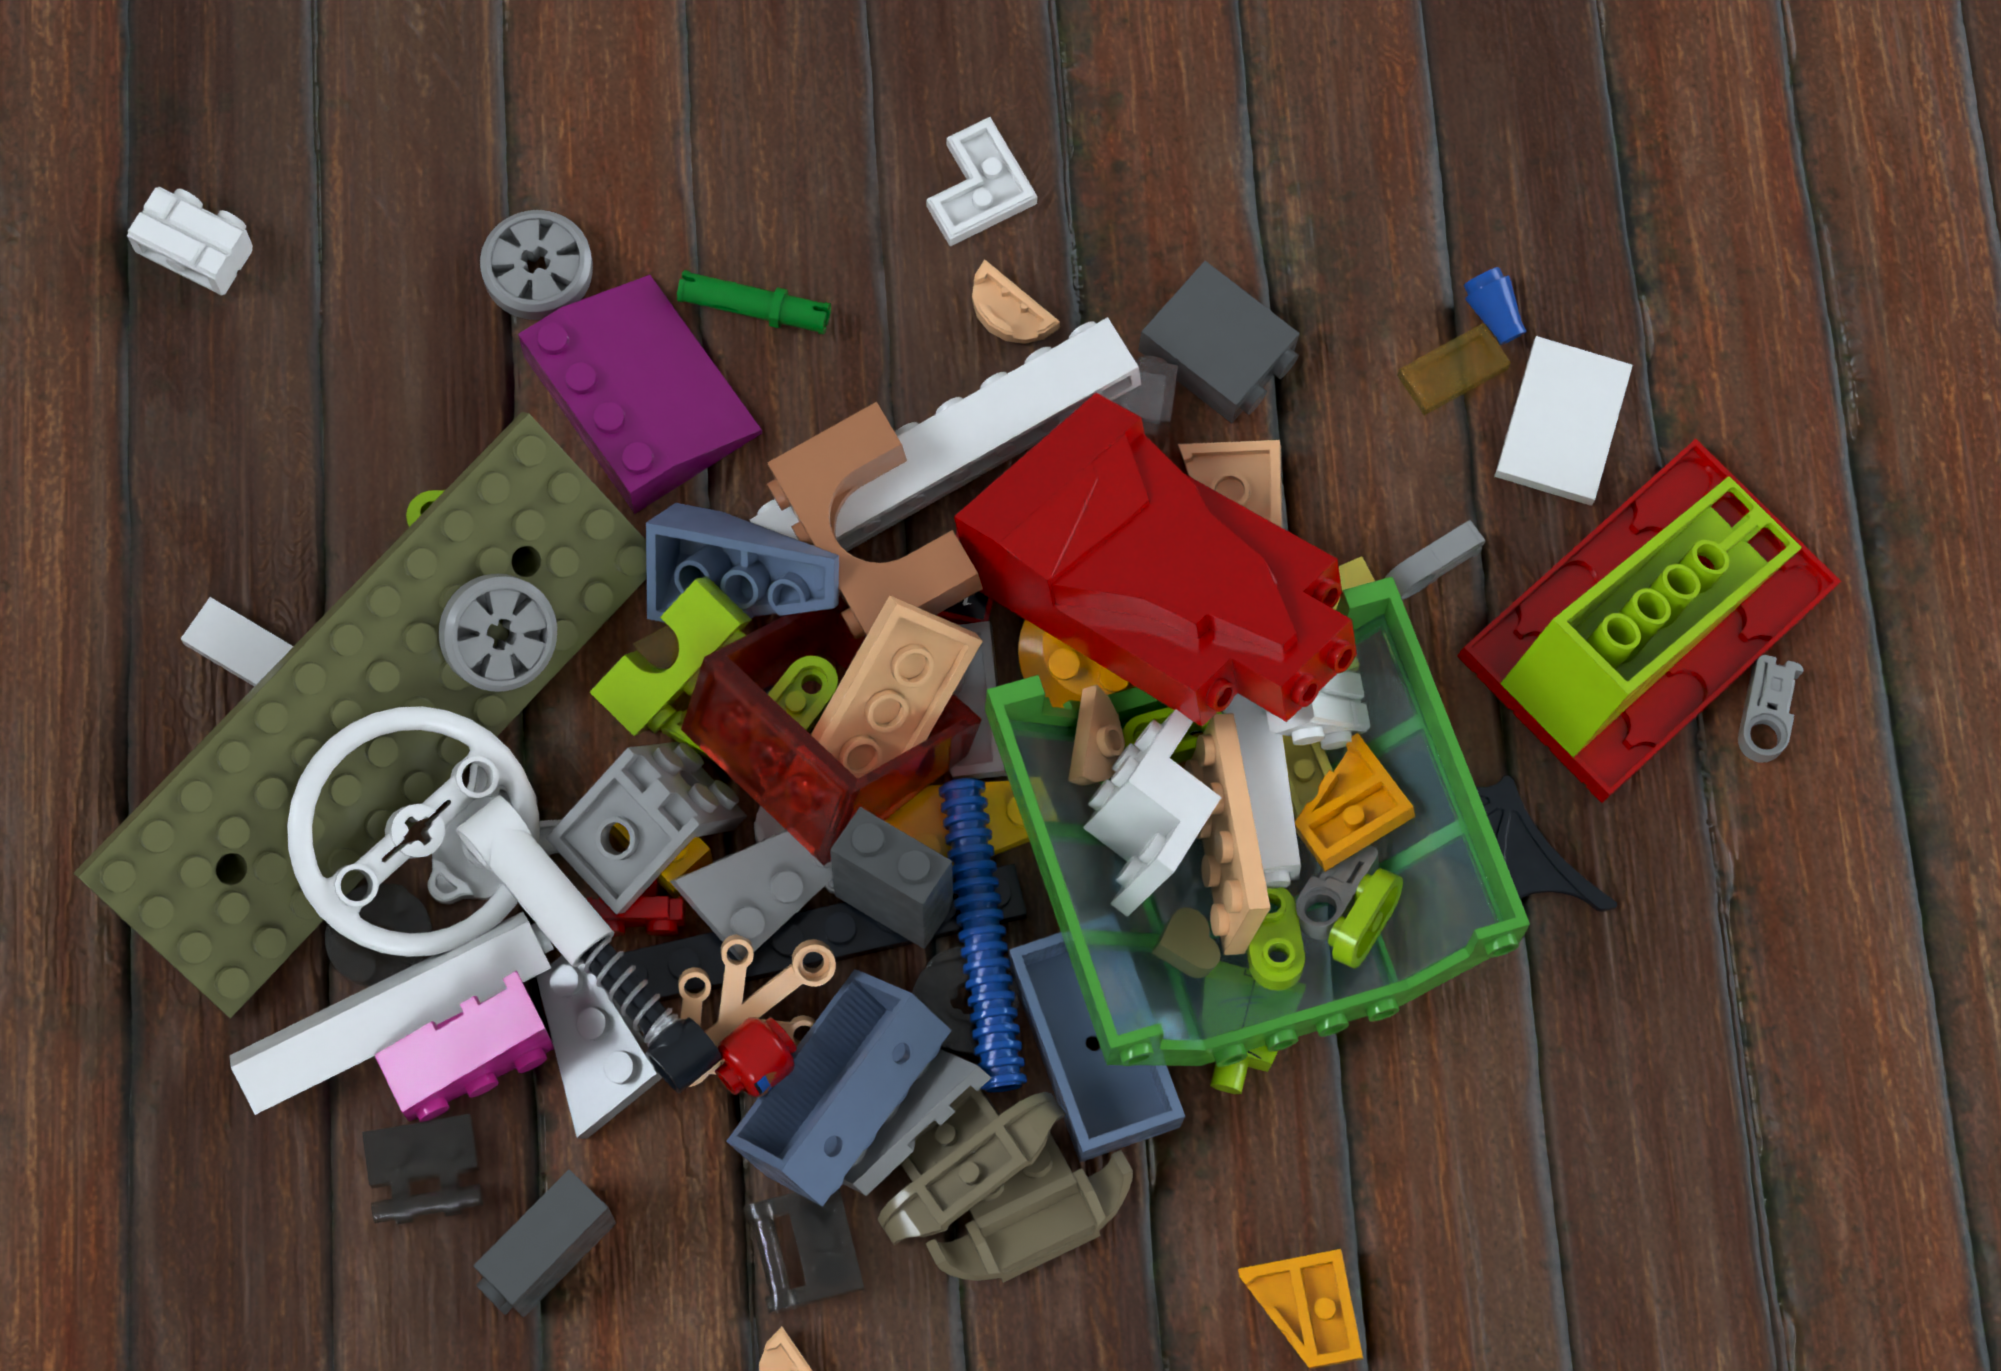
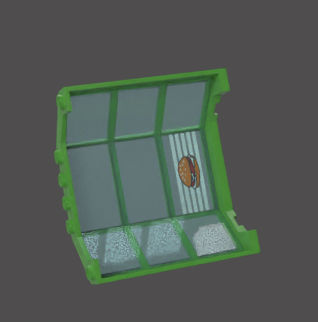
[985,576,1530,1067]

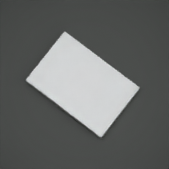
[1494,336,1633,506]

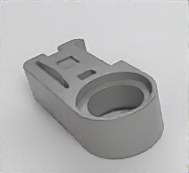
[1385,520,1486,600]
[1738,655,1803,763]
[1296,845,1380,940]

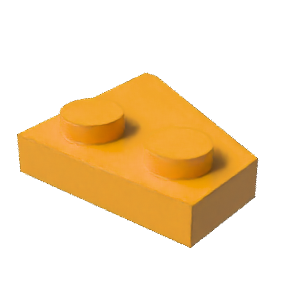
[1295,733,1416,872]
[1238,1249,1364,1369]

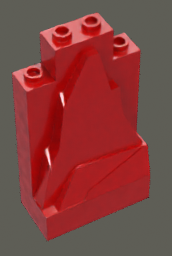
[954,392,1357,727]

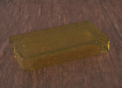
[1397,323,1511,416]

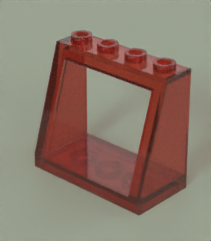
[681,592,982,866]

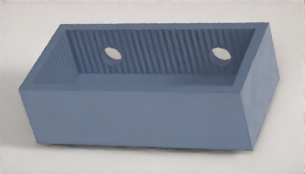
[1008,915,1185,1162]
[726,969,952,1207]

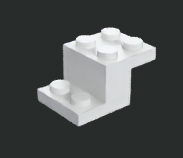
[1083,709,1222,917]

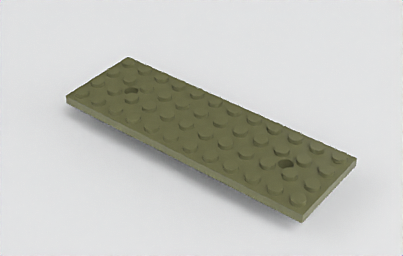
[73,412,647,1019]

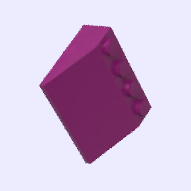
[518,275,762,514]

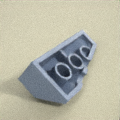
[646,503,839,622]

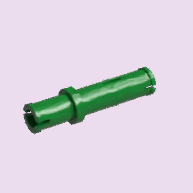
[677,270,831,335]

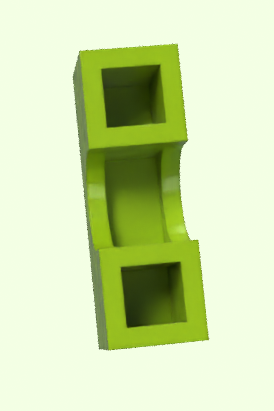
[590,576,752,736]

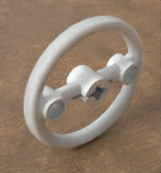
[287,706,540,957]

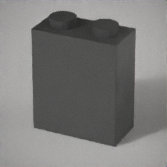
[1138,261,1300,424]
[830,807,953,949]
[473,1169,616,1318]

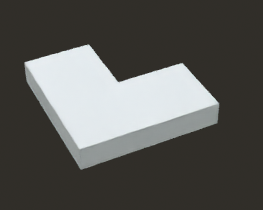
[926,117,1038,247]

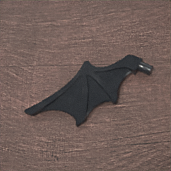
[1383,751,1617,912]

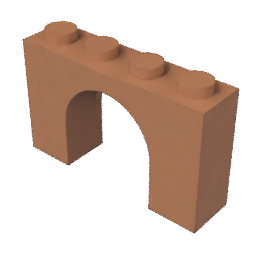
[767,402,983,640]

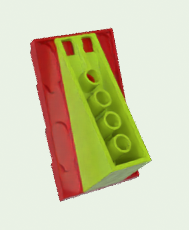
[1457,439,1841,803]

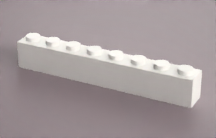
[750,317,1141,551]

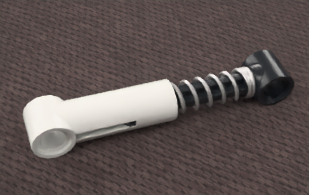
[456,795,722,1094]

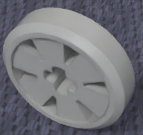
[480,210,593,320]
[439,574,557,692]

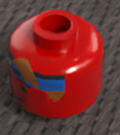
[715,1017,797,1098]

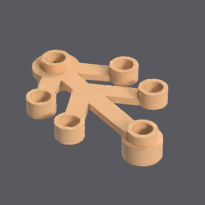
[678,934,836,1087]

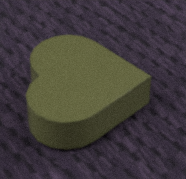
[1152,907,1221,978]

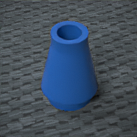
[1463,267,1527,346]

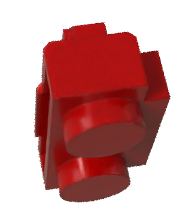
[587,878,686,937]

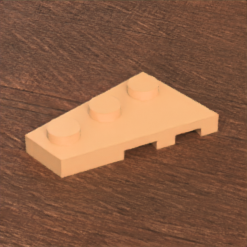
[1178,440,1282,528]

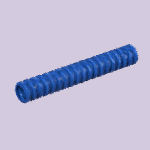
[938,778,1027,1093]

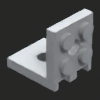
[546,742,747,915]

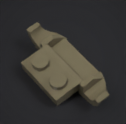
[878,1085,1066,1246]
[925,1132,1133,1283]

